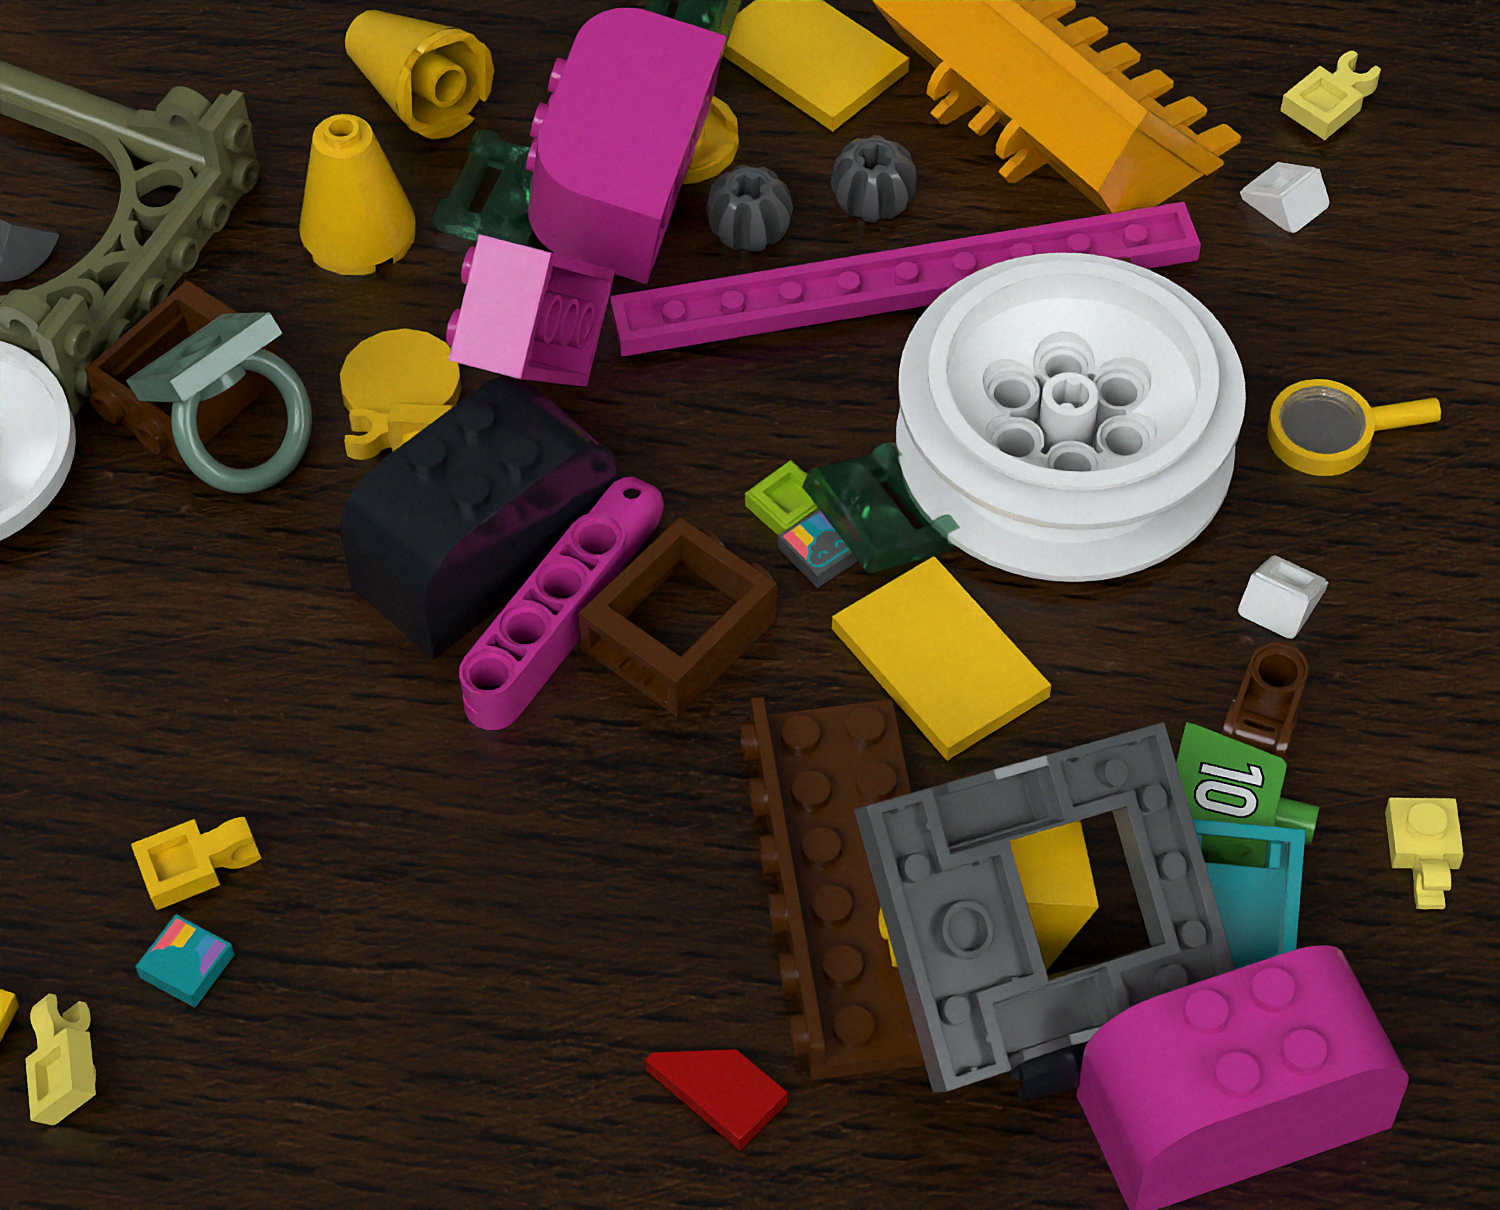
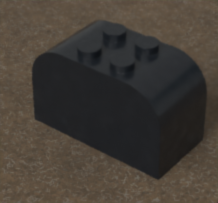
[340,375,617,660]

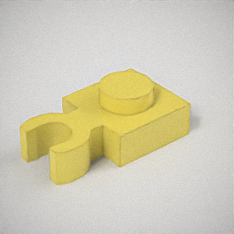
[1281,51,1381,140]

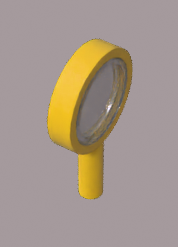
[1267,379,1441,476]

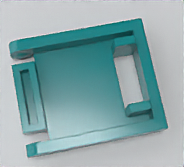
[1192,819,1306,970]

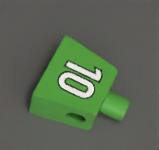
[1176,722,1319,868]

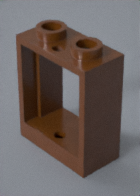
[85,280,279,465]
[578,517,777,718]

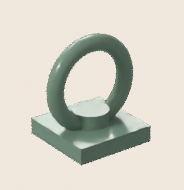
[126,312,312,494]

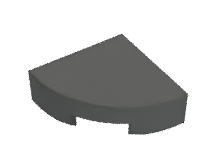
[0,219,59,282]

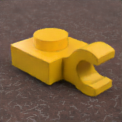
[344,402,452,460]
[131,817,261,910]

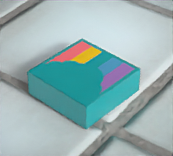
[135,914,235,1008]

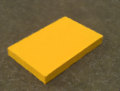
[714,0,909,132]
[832,556,1051,761]

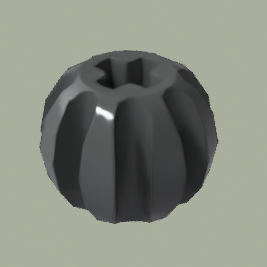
[831,135,918,223]
[705,164,793,253]

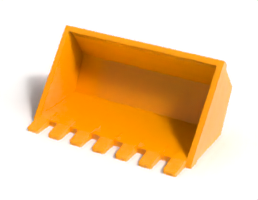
[872,0,1241,214]

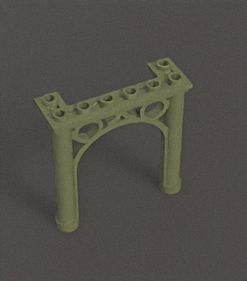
[0,60,260,417]

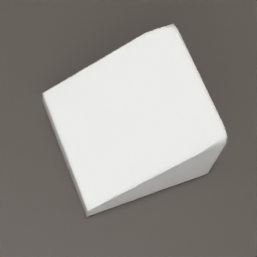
[1240,162,1329,233]
[1238,555,1329,639]

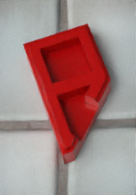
[645,1049,788,1150]

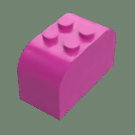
[525,8,726,284]
[1076,945,1409,1210]

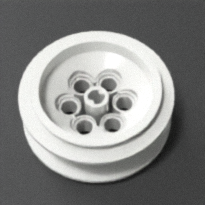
[896,253,1246,582]

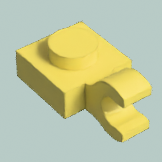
[1385,798,1464,909]
[25,993,96,1126]

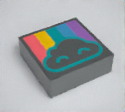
[778,504,866,588]

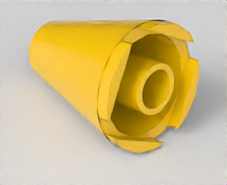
[345,10,494,140]
[299,114,416,275]

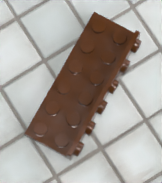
[740,697,925,1080]

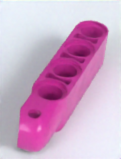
[459,476,664,730]

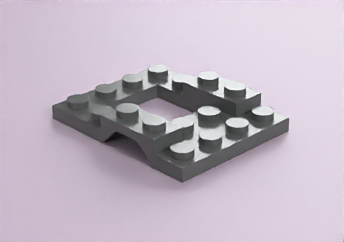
[854,722,1235,1093]

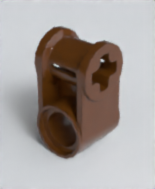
[1221,642,1309,761]

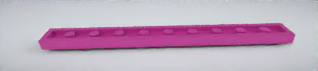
[610,202,1201,357]

